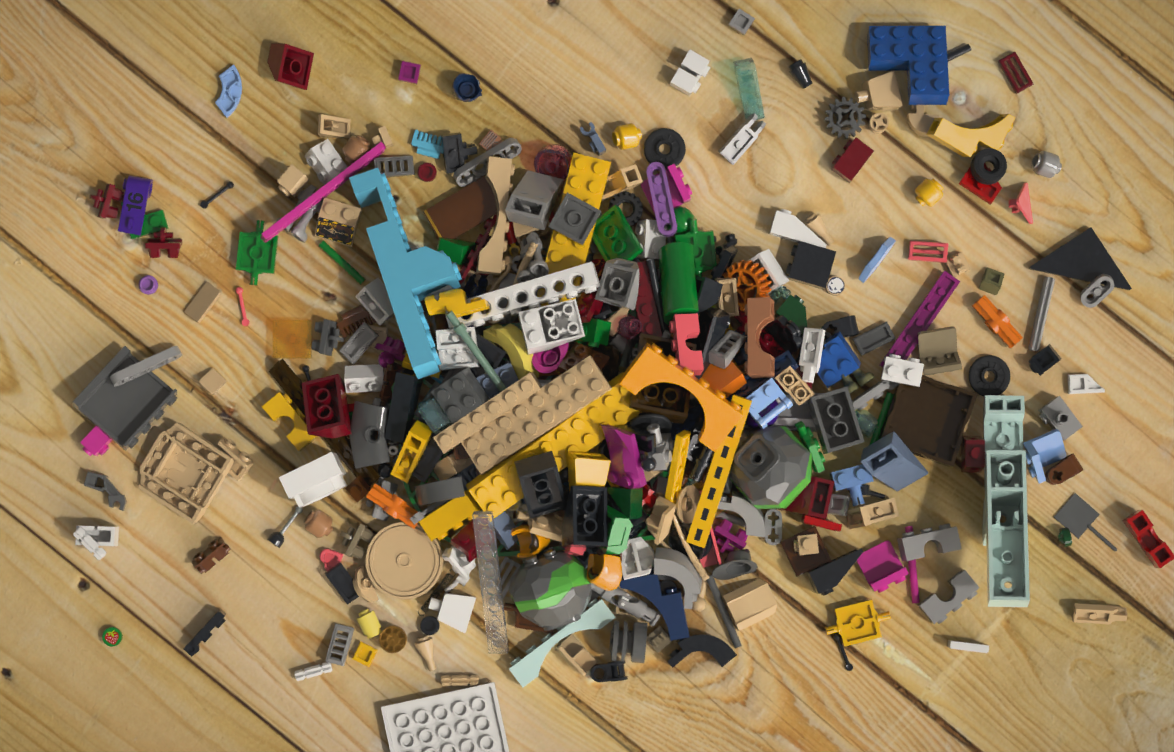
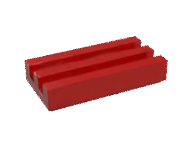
[801,515,842,532]

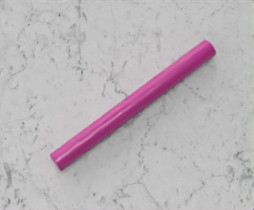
[905,526,920,603]

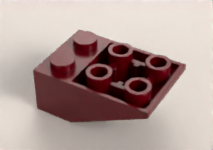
[777,476,835,520]

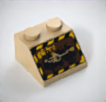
[315,198,363,247]

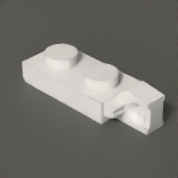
[799,328,825,383]

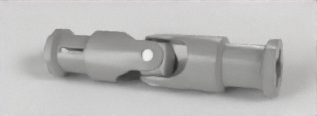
[591,583,661,627]

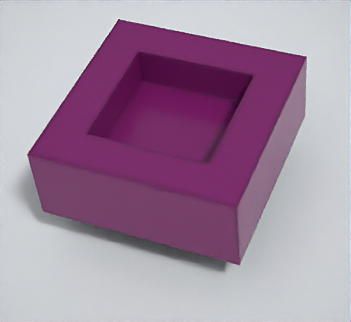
[398,61,421,84]

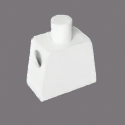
[428,593,476,633]

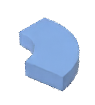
[215,64,242,118]
[858,237,896,283]

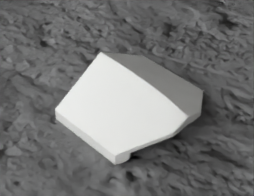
[621,537,655,580]

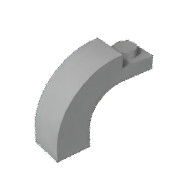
[654,548,702,609]

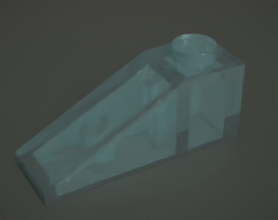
[733,58,765,120]

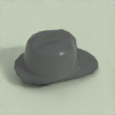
[712,549,758,580]

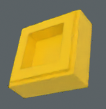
[352,641,378,667]

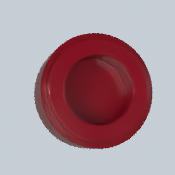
[418,163,437,182]

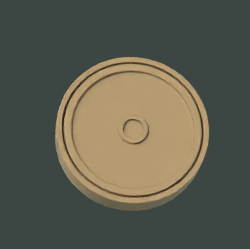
[366,522,444,600]

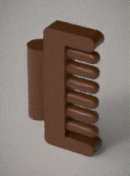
[337,305,377,338]

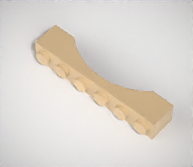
[476,156,515,275]
[433,372,542,454]

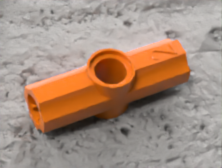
[972,295,1023,349]
[366,483,419,529]

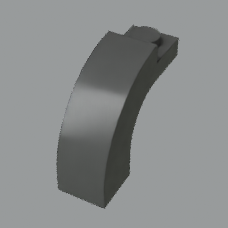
[414,477,465,506]

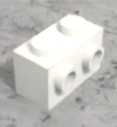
[355,278,395,325]

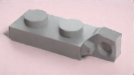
[852,380,899,411]

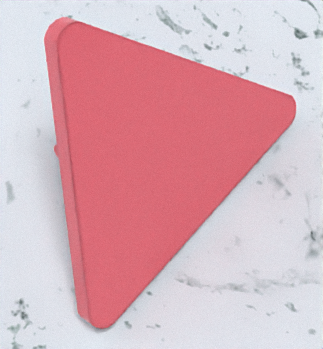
[1009,182,1033,224]

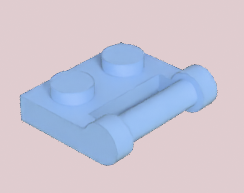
[746,378,793,429]

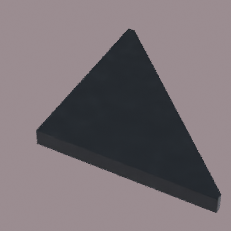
[1029,227,1132,290]

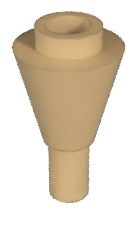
[805,213,834,246]
[414,635,436,671]

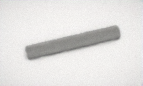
[1028,277,1055,351]

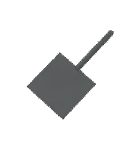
[1054,493,1117,551]

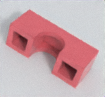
[669,313,704,376]

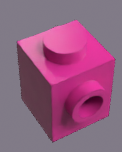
[80,426,112,456]

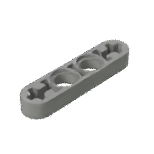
[453,138,522,187]
[110,346,182,387]

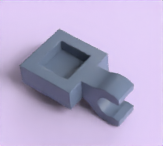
[580,122,606,156]

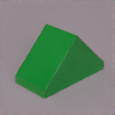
[436,237,476,265]

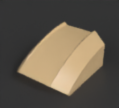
[722,579,777,631]

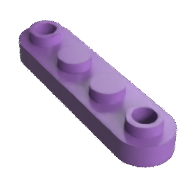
[646,162,677,237]

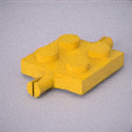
[825,599,891,647]

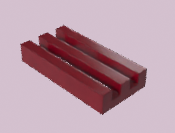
[998,52,1034,94]

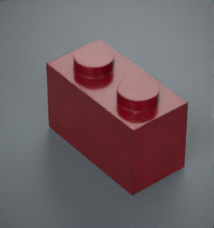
[832,137,874,183]

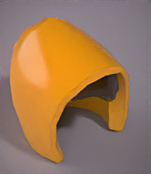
[511,524,550,558]
[587,554,622,591]

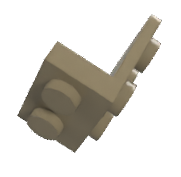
[918,326,962,376]

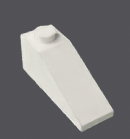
[769,209,827,248]

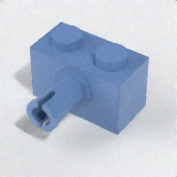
[829,464,874,506]

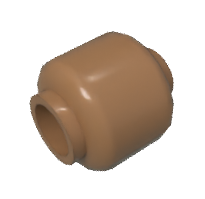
[342,135,371,164]
[304,510,333,538]

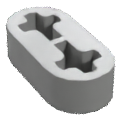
[764,509,782,545]

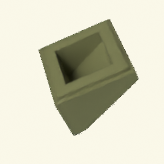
[979,267,1005,295]

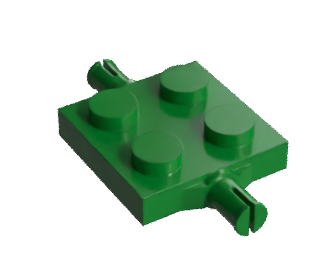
[675,219,717,277]
[236,220,279,286]
[795,421,825,473]

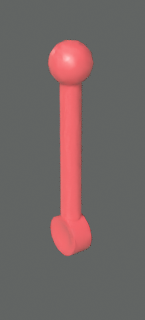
[236,287,250,326]

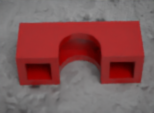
[1122,510,1174,568]

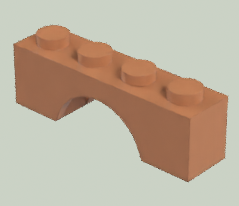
[744,297,775,378]

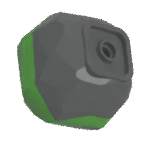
[729,426,812,509]
[509,546,592,631]

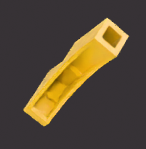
[926,114,1015,157]

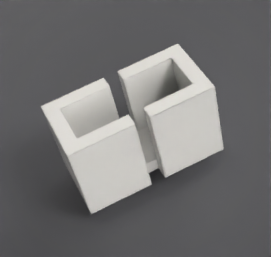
[670,50,711,96]
[75,525,119,546]

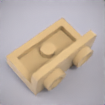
[217,438,254,481]

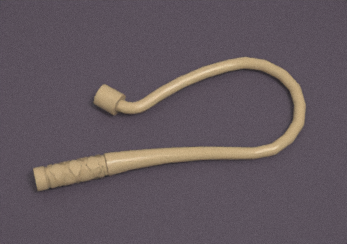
[482,241,538,323]
[645,504,709,581]

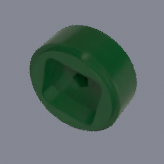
[1058,527,1072,547]

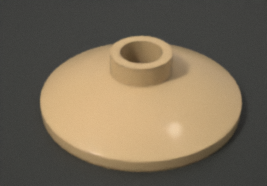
[676,485,700,524]

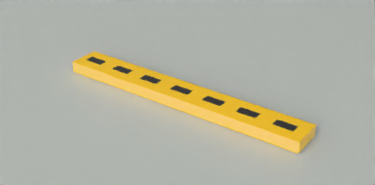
[686,395,752,548]

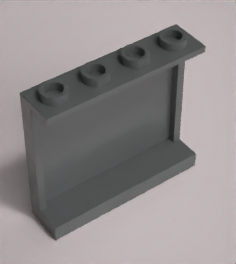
[73,346,177,451]

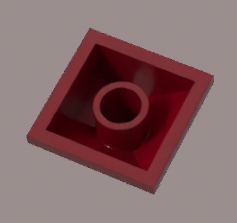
[267,43,314,90]

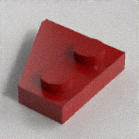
[959,163,1002,205]

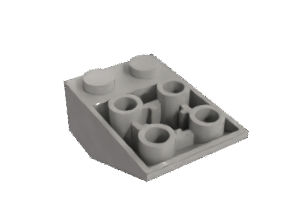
[505,170,564,230]

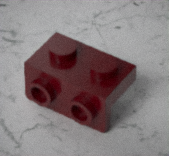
[451,516,495,562]

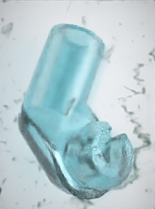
[770,286,791,305]

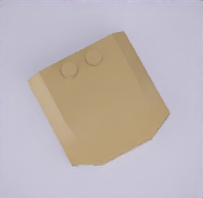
[138,423,234,524]

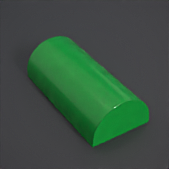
[658,242,699,326]

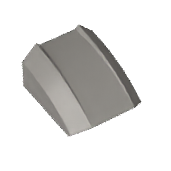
[595,258,639,310]

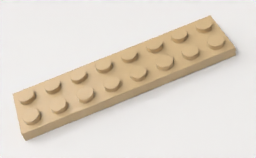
[461,356,612,475]

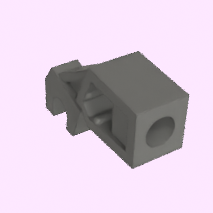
[84,472,127,511]

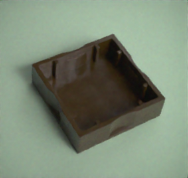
[879,375,978,467]

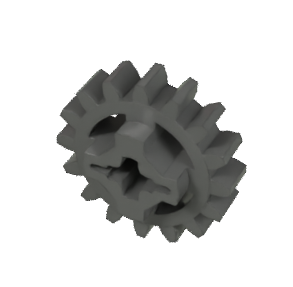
[824,97,866,139]

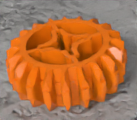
[723,260,772,311]

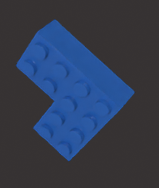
[867,26,950,105]

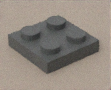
[549,193,601,246]

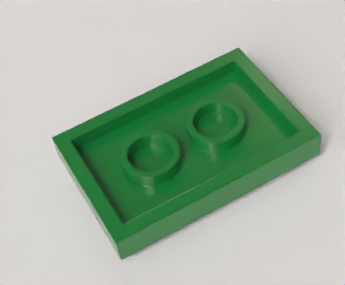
[592,205,644,262]

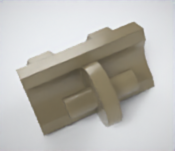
[340,524,374,559]

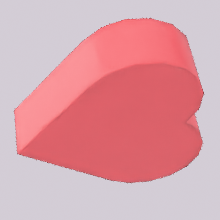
[319,549,344,571]

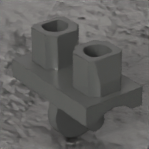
[311,319,344,356]

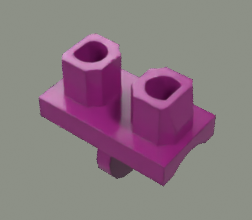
[374,336,406,368]
[713,519,748,553]

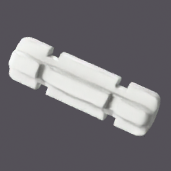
[73,527,106,560]
[294,662,332,681]

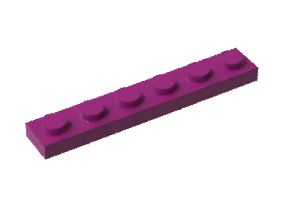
[879,271,960,368]

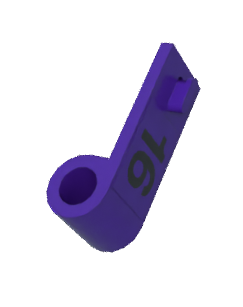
[118,175,153,236]

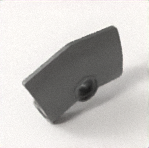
[349,401,390,468]

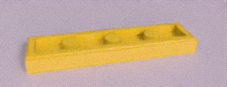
[665,430,691,504]

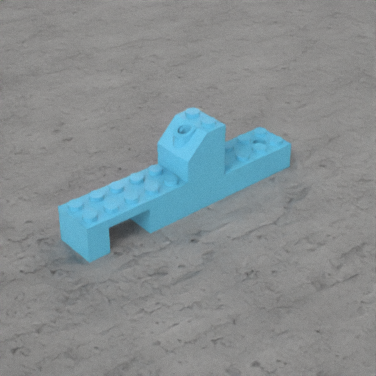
[349,168,462,379]

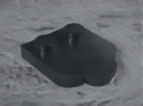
[765,315,802,355]

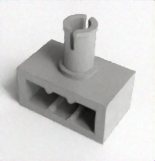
[1038,396,1083,441]
[640,423,675,471]

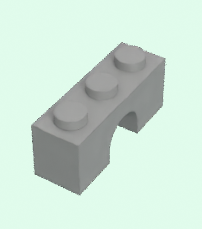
[897,524,962,561]
[918,569,979,624]

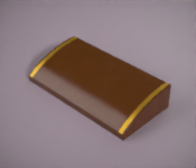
[423,176,497,239]

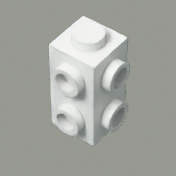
[344,364,388,393]

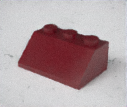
[302,374,351,438]

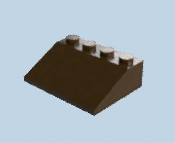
[629,333,697,424]

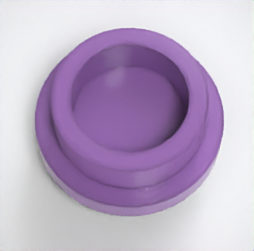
[139,275,158,295]

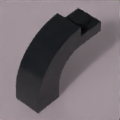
[667,634,737,668]

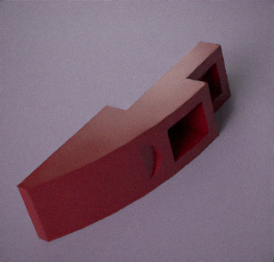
[577,258,606,323]

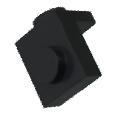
[1029,344,1062,376]

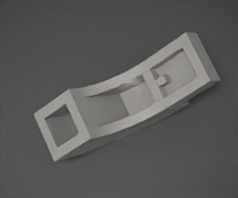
[718,490,765,537]

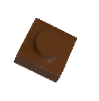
[345,475,371,503]

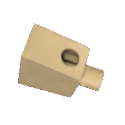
[854,71,902,110]

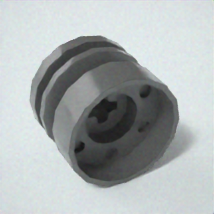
[609,620,647,664]

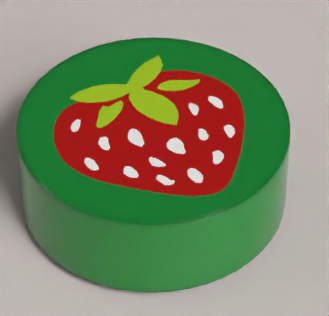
[102,627,123,647]

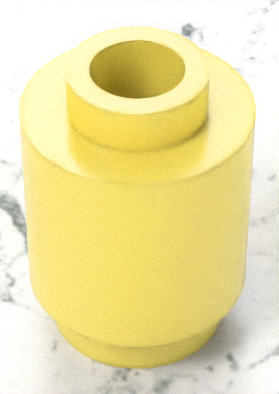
[356,609,382,639]

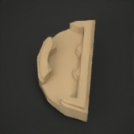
[353,565,379,603]

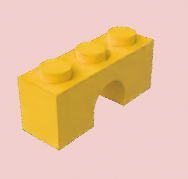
[262,392,318,451]

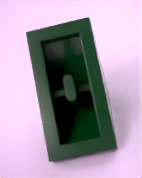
[607,486,643,519]

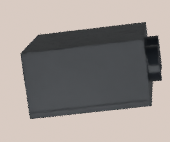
[785,241,836,290]

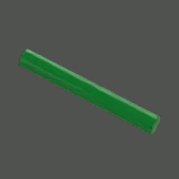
[319,241,366,285]
[869,392,894,445]

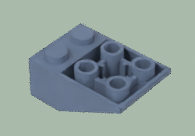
[861,431,929,492]

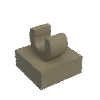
[647,626,673,653]

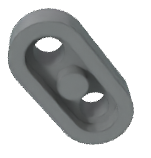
[1080,274,1114,308]

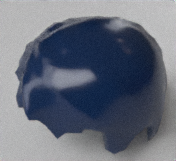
[452,73,482,102]

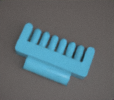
[411,130,443,159]

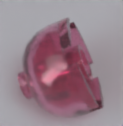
[534,144,572,179]

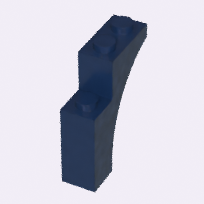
[620,568,690,641]

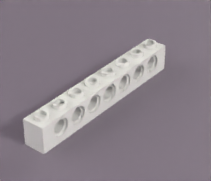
[445,262,601,329]

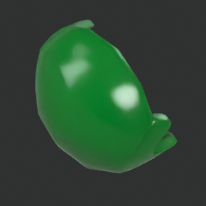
[666,207,695,234]

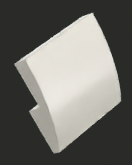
[436,327,480,371]

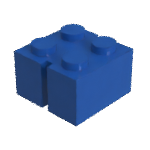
[817,331,861,388]

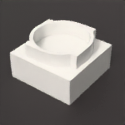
[279,452,347,508]

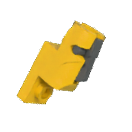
[424,285,490,318]

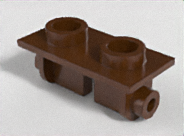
[380,362,402,402]
[192,537,231,574]

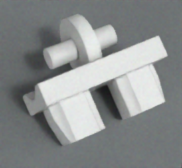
[442,546,476,580]

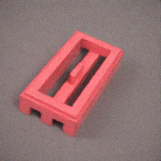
[908,241,949,263]

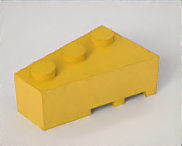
[419,490,482,541]

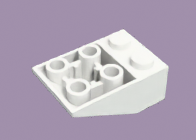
[519,299,585,355]

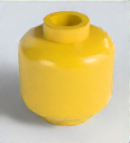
[612,123,642,150]
[915,178,943,207]

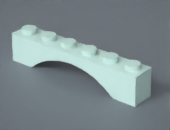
[509,598,616,687]

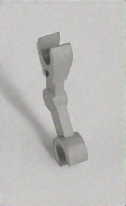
[410,499,451,525]

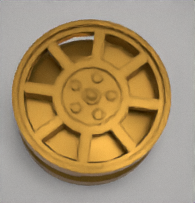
[379,626,407,653]

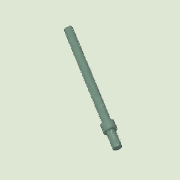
[446,311,506,392]

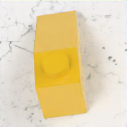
[391,420,433,483]

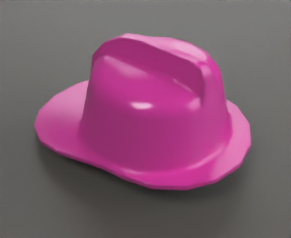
[532,342,569,374]

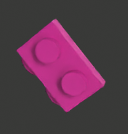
[641,164,692,214]
[857,541,909,593]

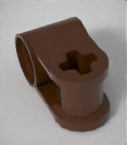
[1045,453,1084,485]

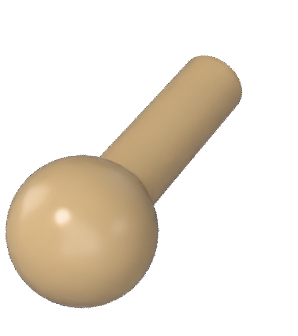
[692,580,708,611]

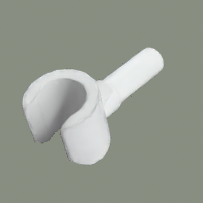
[444,575,470,593]

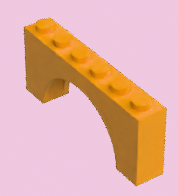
[619,343,743,452]

